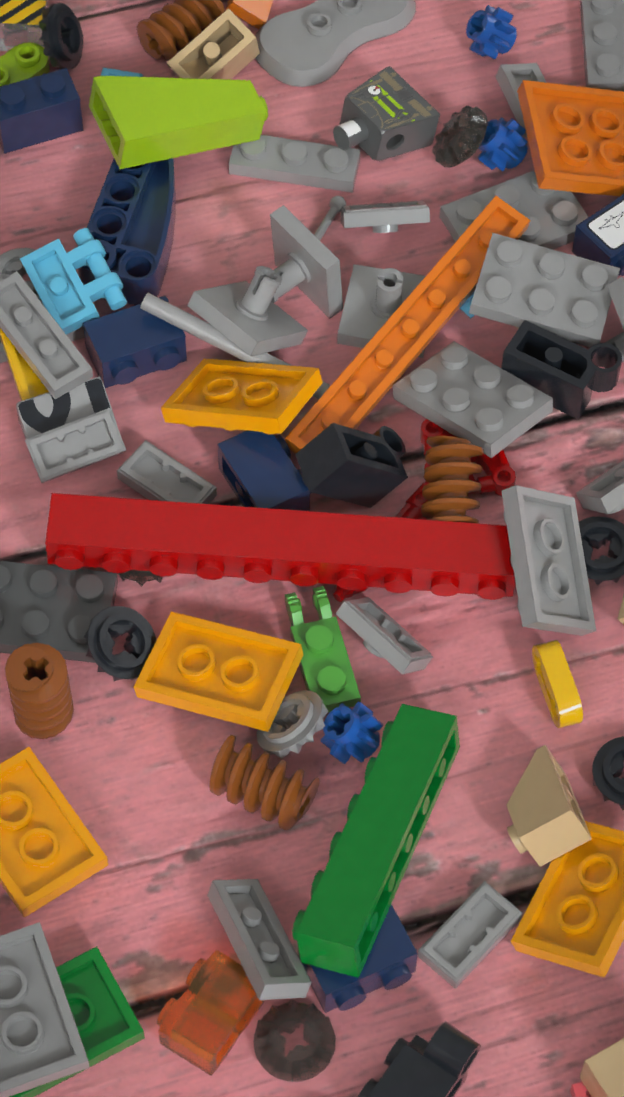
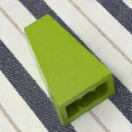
[89,76,268,169]

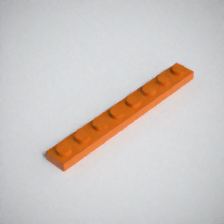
[285,196,531,454]

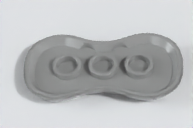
[255,0,416,87]

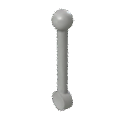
[314,196,346,240]

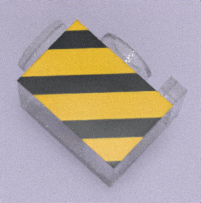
[0,0,49,51]

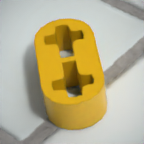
[532,640,583,728]

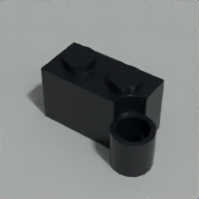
[501,320,622,419]
[295,423,408,508]
[358,1021,481,1097]

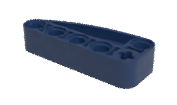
[78,158,176,305]

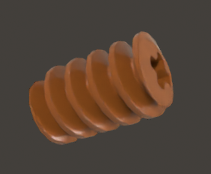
[137,0,225,61]
[421,436,484,523]
[5,643,74,739]
[209,735,319,831]

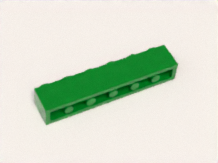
[292,704,460,978]

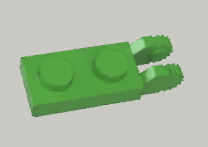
[284,586,361,713]

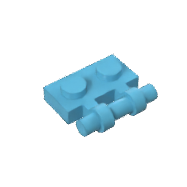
[20,228,127,335]

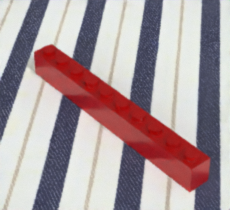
[45,493,516,600]

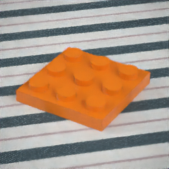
[517,80,624,197]

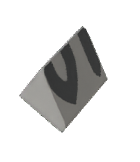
[16,377,117,439]

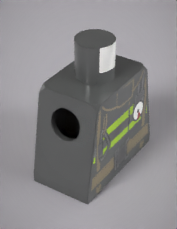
[333,66,440,161]

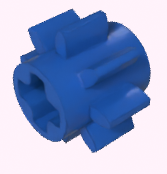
[466,5,517,59]
[476,118,528,171]
[320,701,383,764]

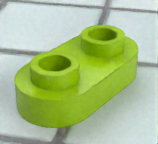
[0,42,50,87]

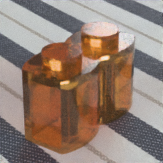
[157,950,265,1076]

